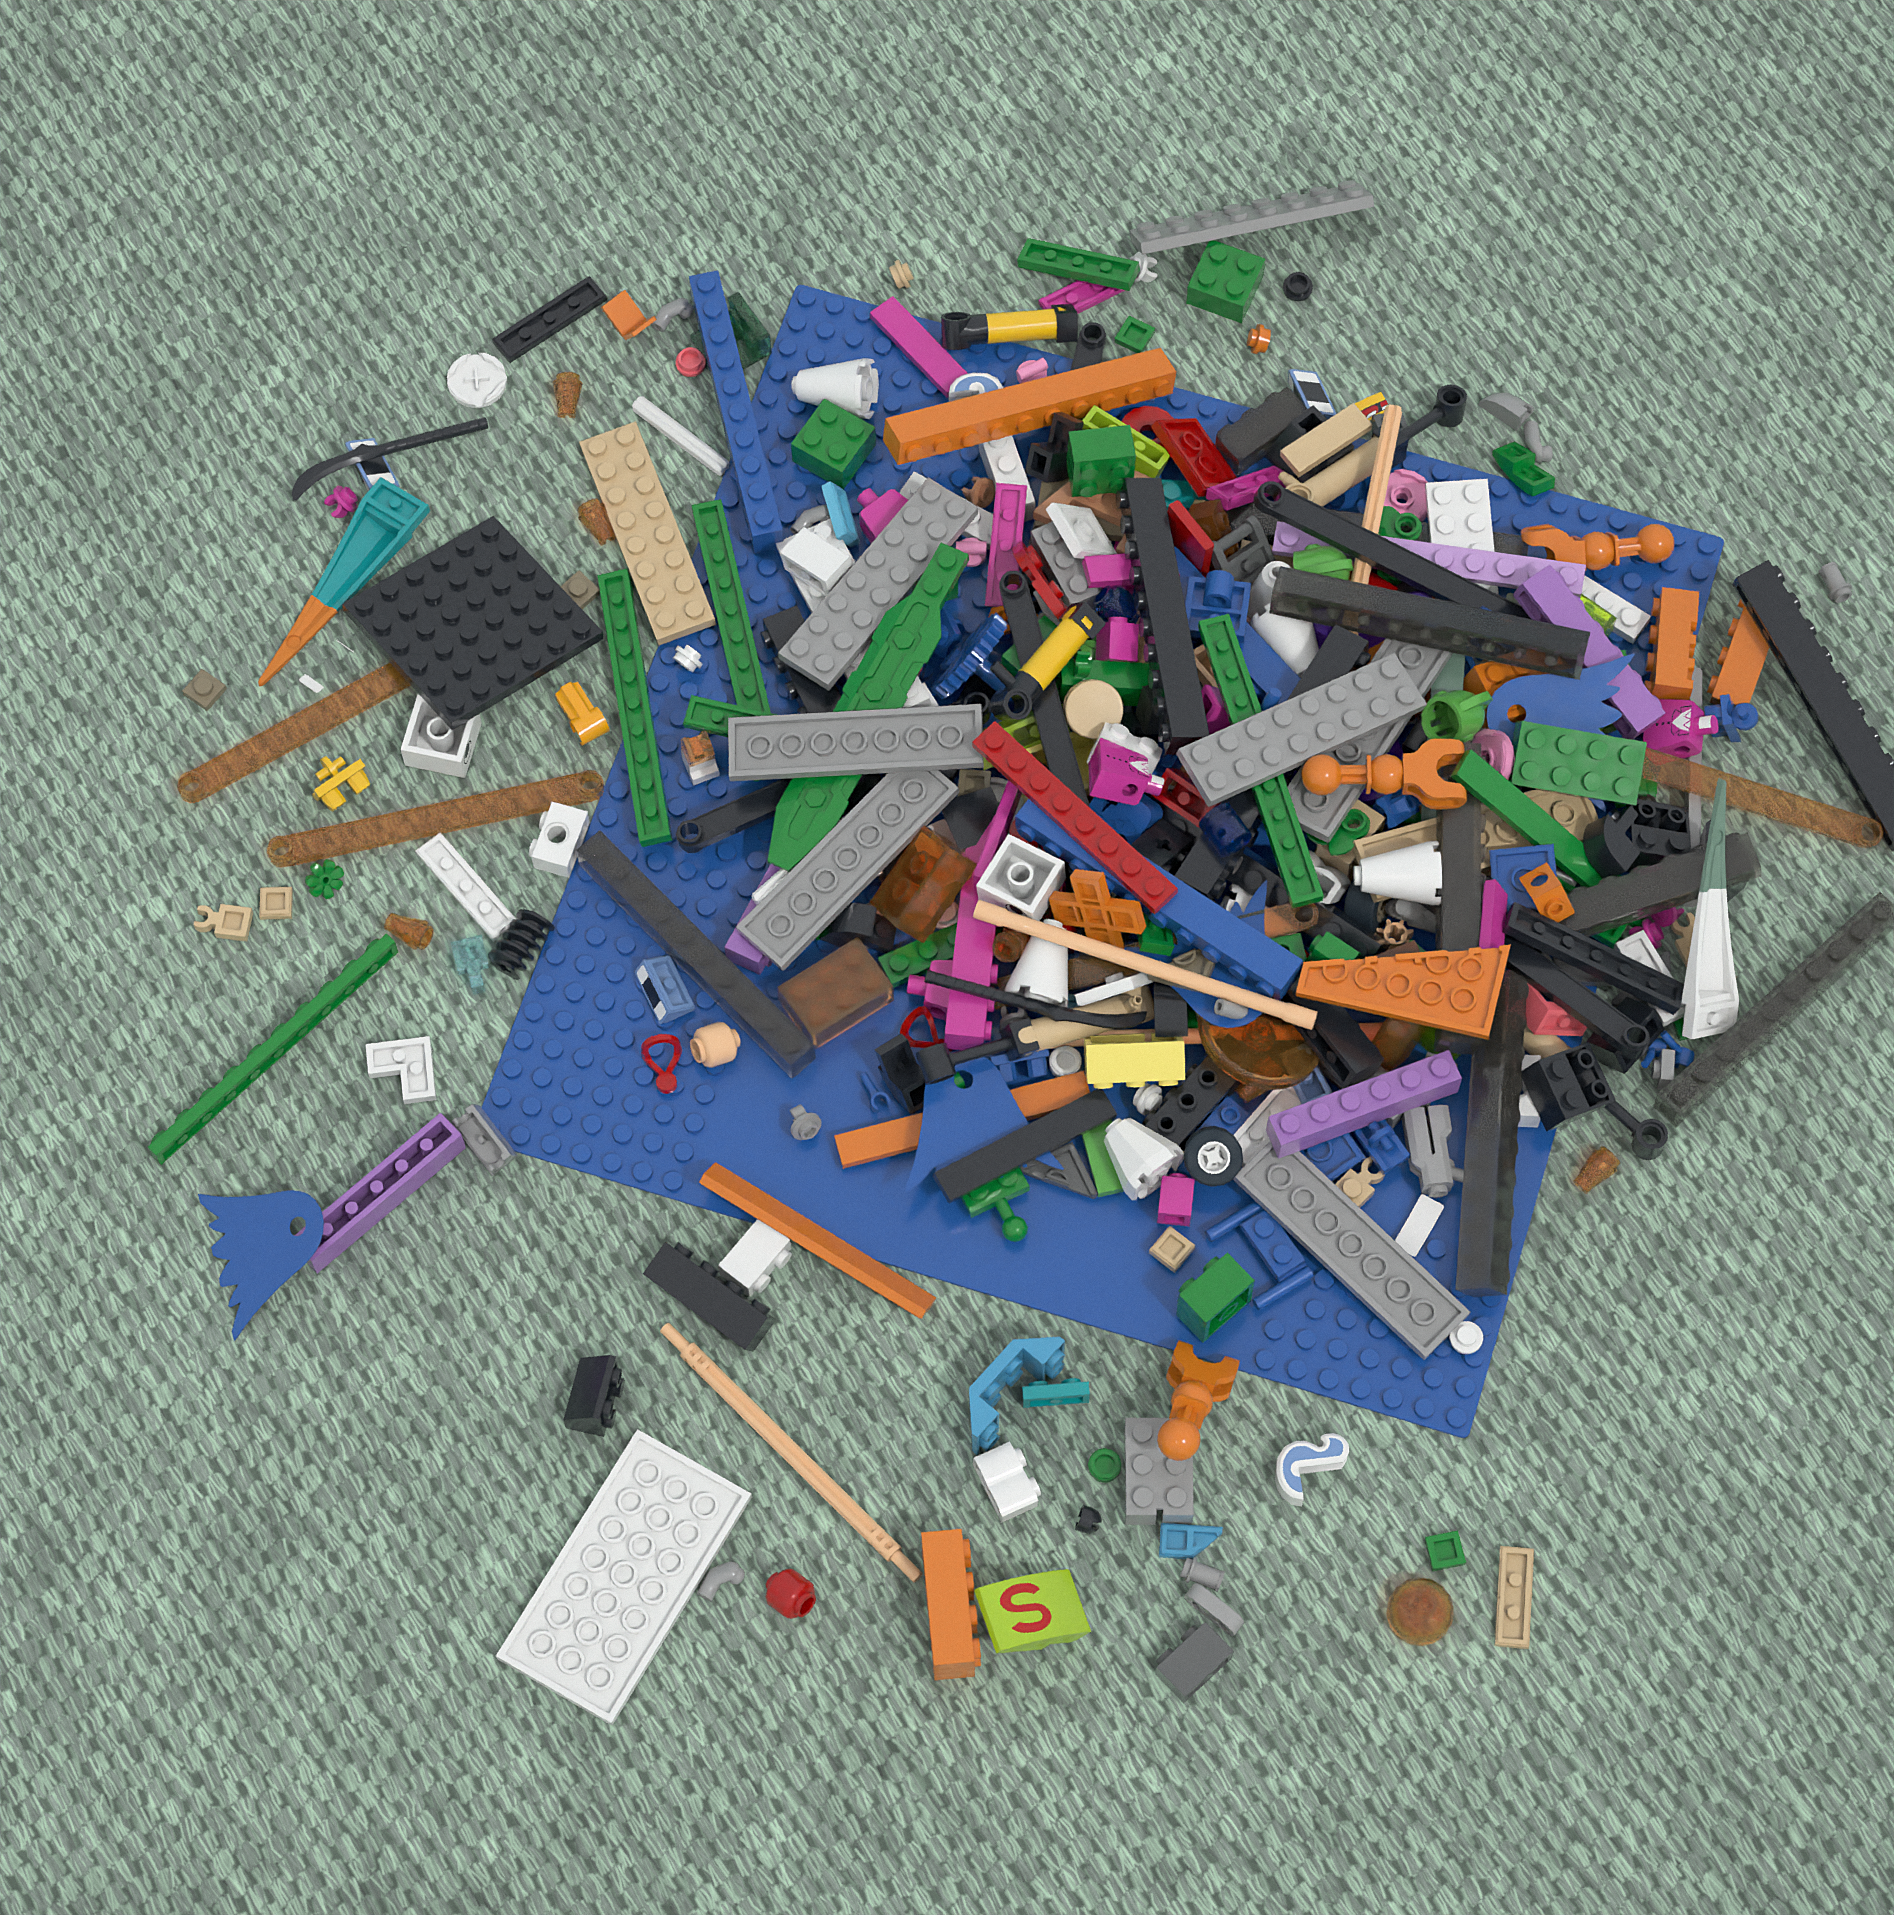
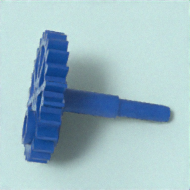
[930,612,1014,704]

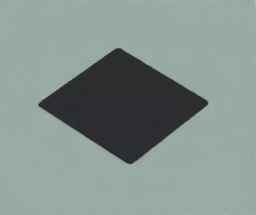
[942,787,1010,850]

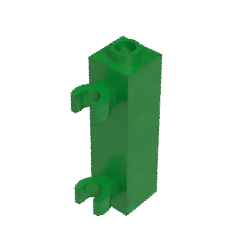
[1055,651,1150,706]

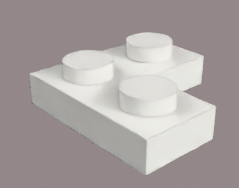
[366,1036,437,1104]

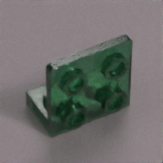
[690,291,772,370]

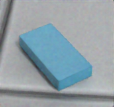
[821,481,860,548]

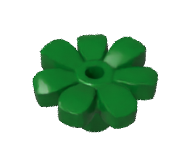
[305,859,344,899]

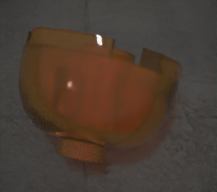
[1386,1577,1454,1646]

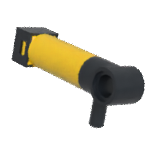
[941,304,1078,350]
[990,602,1106,721]

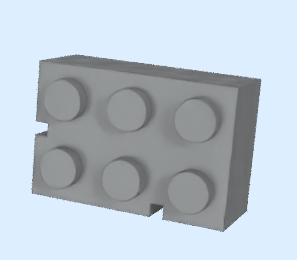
[1124,1418,1194,1525]

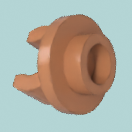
[962,477,995,508]

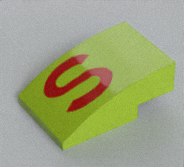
[974,1569,1091,1654]

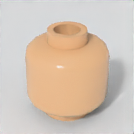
[690,1022,740,1068]

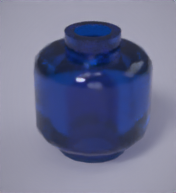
[1093,585,1140,624]

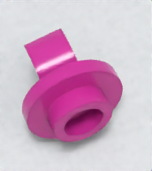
[324,485,358,518]
[1649,894,1685,927]
[1629,918,1664,949]

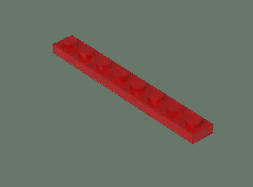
[972,721,1178,914]

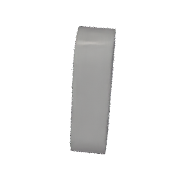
[1184,1583,1244,1636]

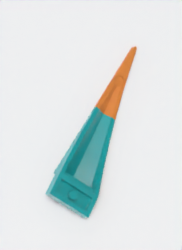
[258,477,430,687]

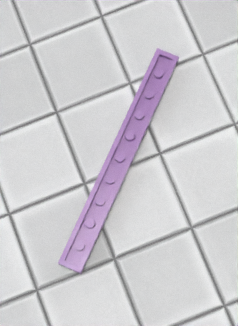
[1272,521,1586,598]

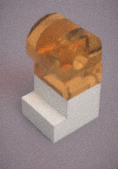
[681,730,720,785]

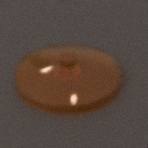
[1198,1013,1320,1090]

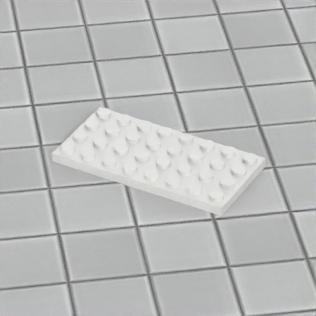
[496,1429,752,1726]

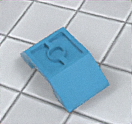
[969,1337,1065,1455]

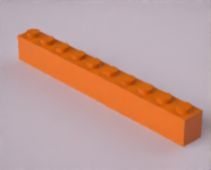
[883,348,1176,465]

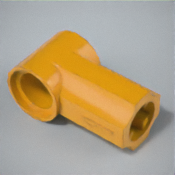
[555,682,610,746]

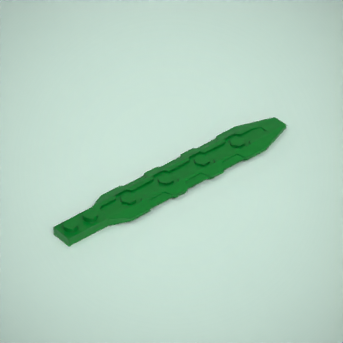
[768,542,969,872]

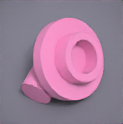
[1016,358,1048,384]
[956,538,987,567]

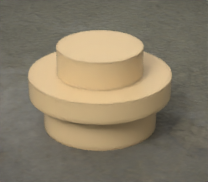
[889,259,914,289]

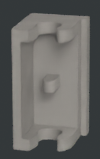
[452,1104,518,1176]

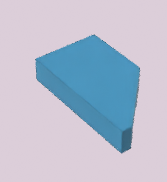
[1159,1523,1223,1560]

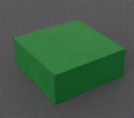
[1114,316,1155,353]
[1424,1530,1466,1572]

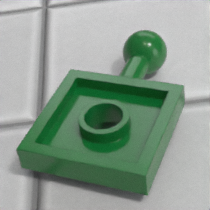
[951,1163,1030,1242]

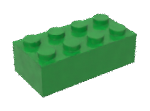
[1508,721,1647,805]

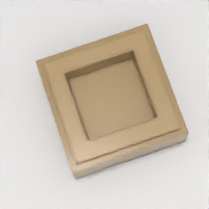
[259,887,293,920]
[1149,1226,1195,1273]

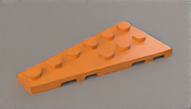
[1296,945,1510,1040]

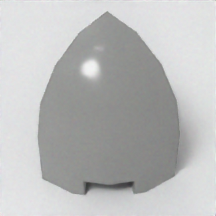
[1478,393,1534,431]

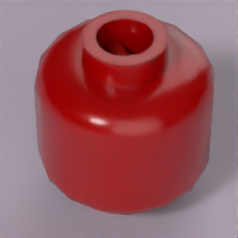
[765,1568,816,1619]

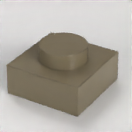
[560,570,600,610]
[182,669,227,711]
[957,769,991,797]

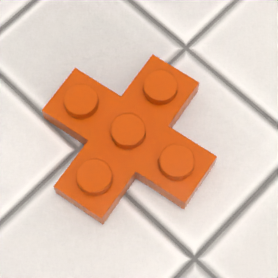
[1049,869,1146,949]

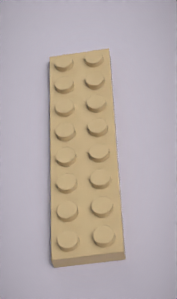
[579,421,716,646]
[1352,789,1599,903]

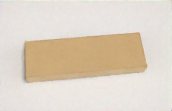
[1280,403,1372,478]
[1494,1546,1534,1649]

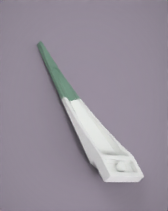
[1681,778,1739,1039]

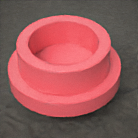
[675,347,706,377]

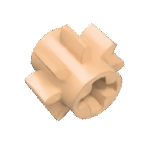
[1376,919,1414,951]

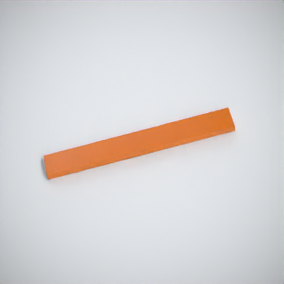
[834,1071,1090,1169]
[699,1162,936,1319]

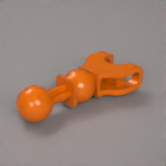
[1521,524,1675,571]
[1301,739,1467,809]
[1157,1340,1240,1461]

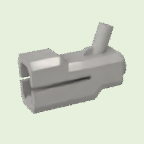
[1401,1105,1475,1198]

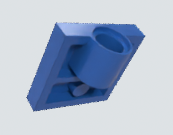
[1185,570,1251,643]

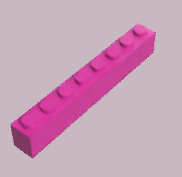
[945,816,1007,1050]

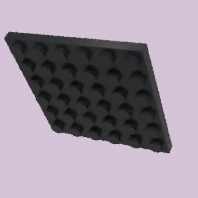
[343,516,603,730]

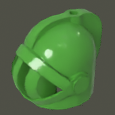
[1293,544,1353,601]
[1421,690,1493,745]

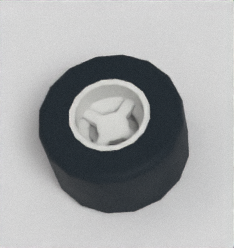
[1183,1126,1243,1187]

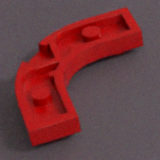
[1012,541,1067,622]

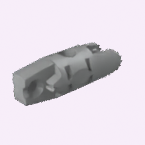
[1384,899,1463,936]

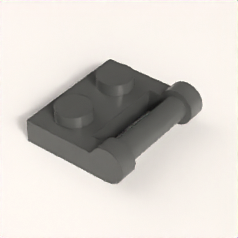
[1211,515,1276,583]

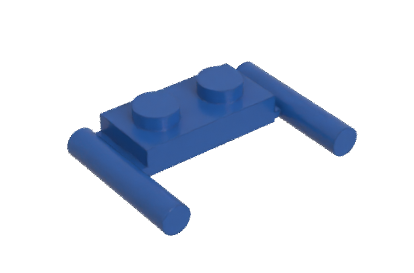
[1205,1201,1314,1311]

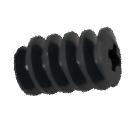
[488,909,555,980]

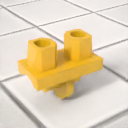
[312,756,370,812]

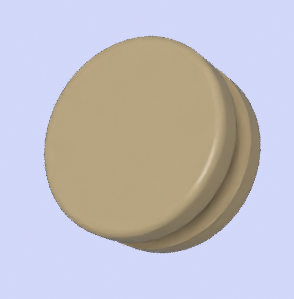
[1062,679,1123,739]

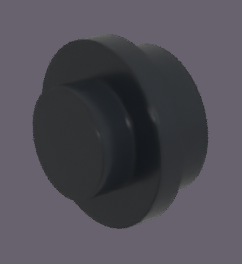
[1283,272,1313,301]

